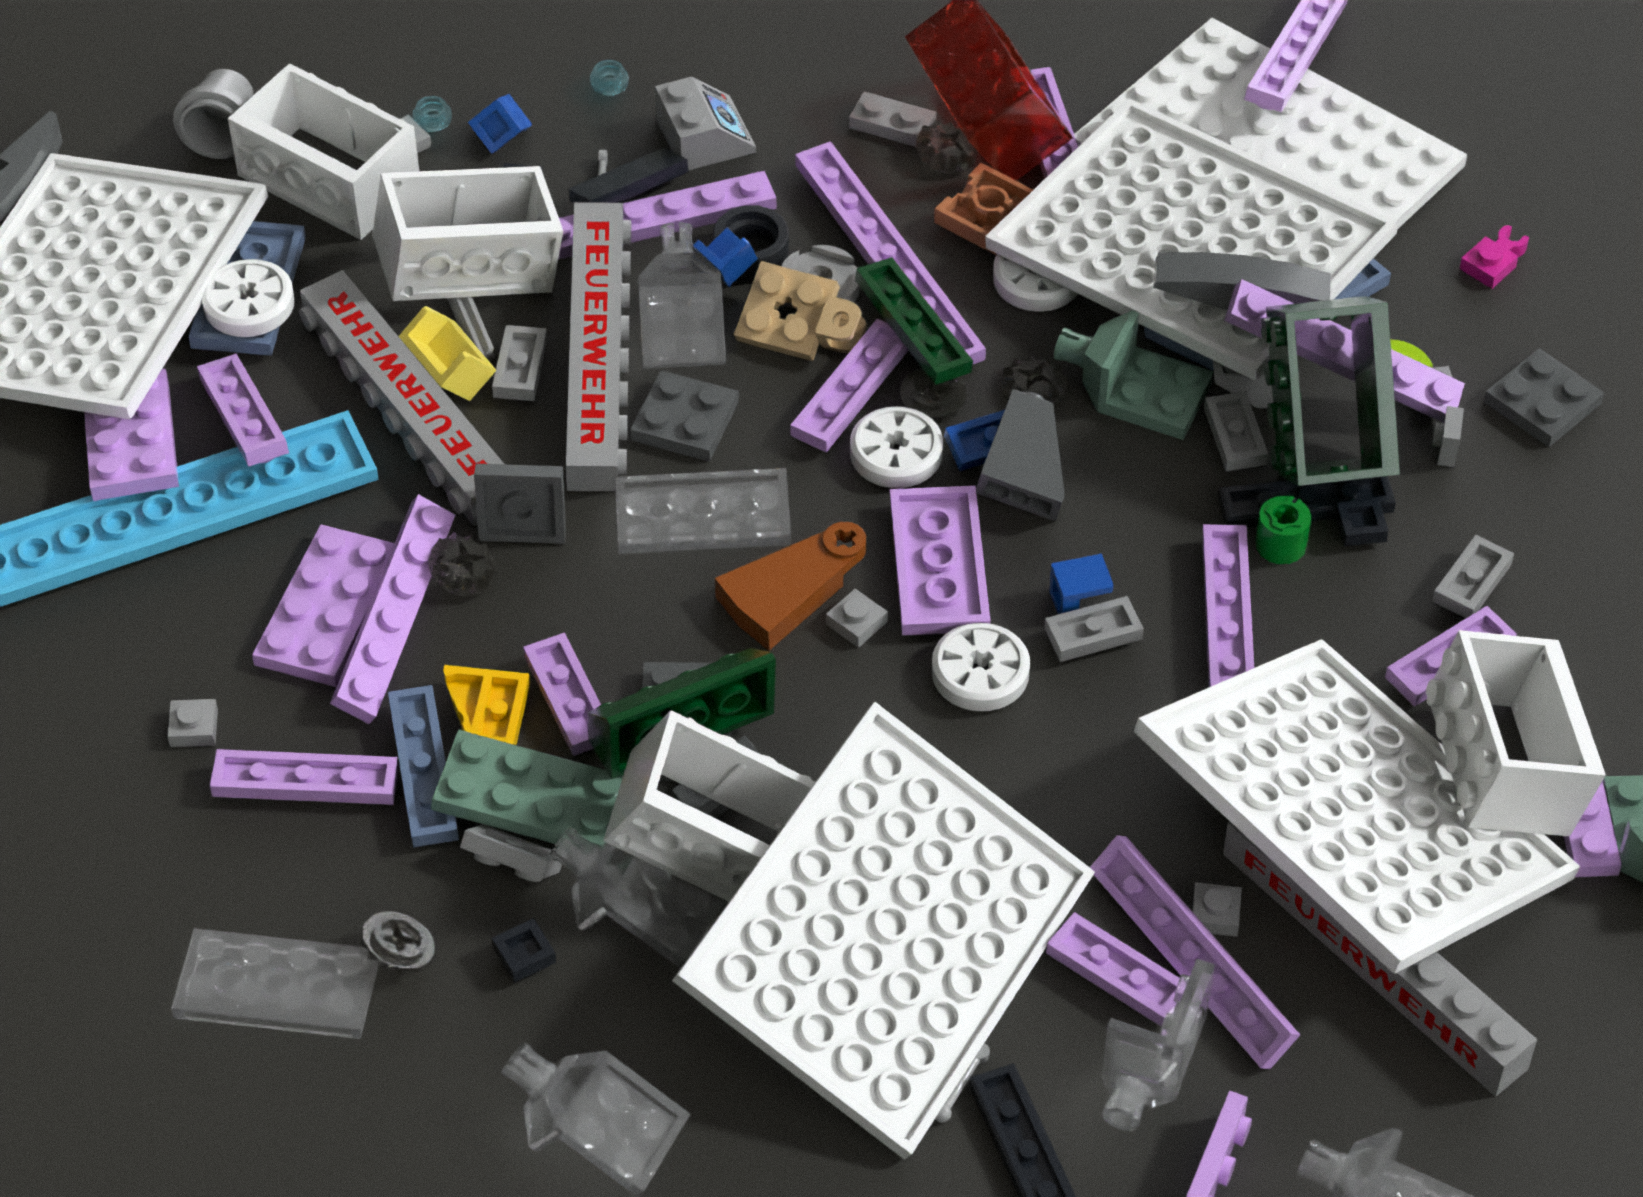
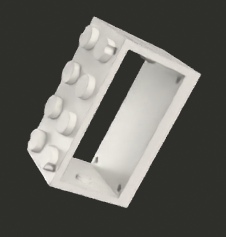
[228,63,419,240]
[372,166,563,301]
[1426,630,1606,836]
[603,710,815,901]

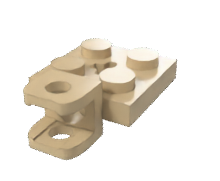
[734,261,867,361]

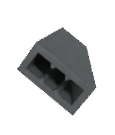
[976,389,1065,522]

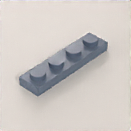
[388,685,459,848]

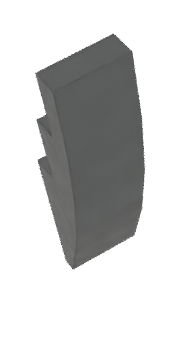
[0,111,63,227]
[1153,252,1331,310]

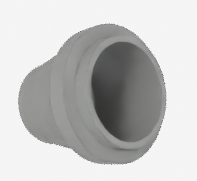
[173,69,254,159]

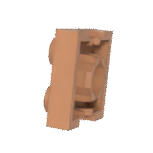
[934,163,1033,255]

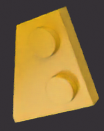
[443,665,530,745]

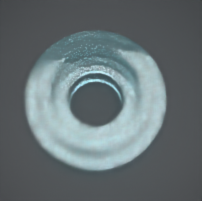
[590,60,629,95]
[413,96,452,132]

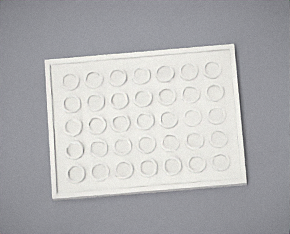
[1074,18,1467,229]
[985,98,1398,381]
[0,153,268,420]
[1133,639,1580,974]
[672,702,1095,1160]

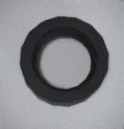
[713,205,789,281]

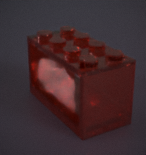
[904,0,1073,181]

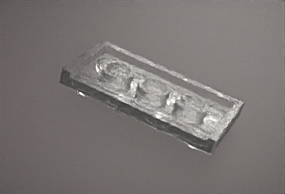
[615,468,791,554]
[171,928,380,1039]

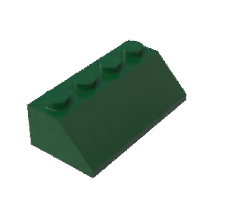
[587,648,776,779]

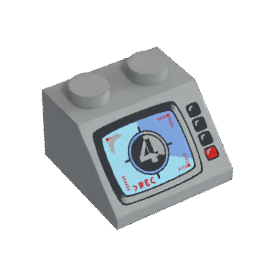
[655,77,756,170]

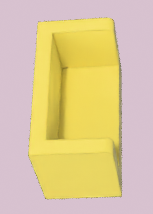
[399,306,497,401]

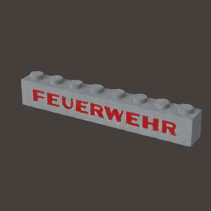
[566,202,631,491]
[299,270,504,526]
[1223,822,1537,1097]

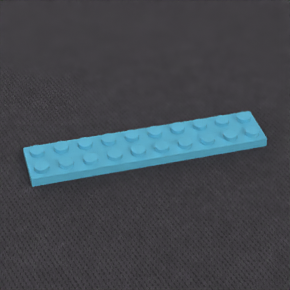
[0,410,379,607]

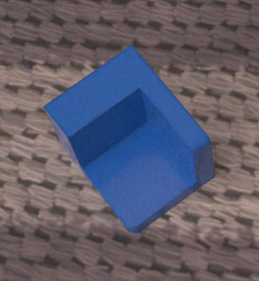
[468,94,532,154]
[693,228,758,287]
[1049,554,1113,614]

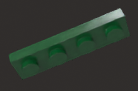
[855,257,973,385]

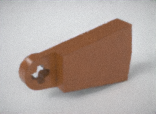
[715,522,866,651]

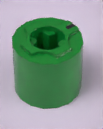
[1255,496,1311,564]

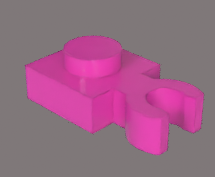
[1459,225,1529,289]

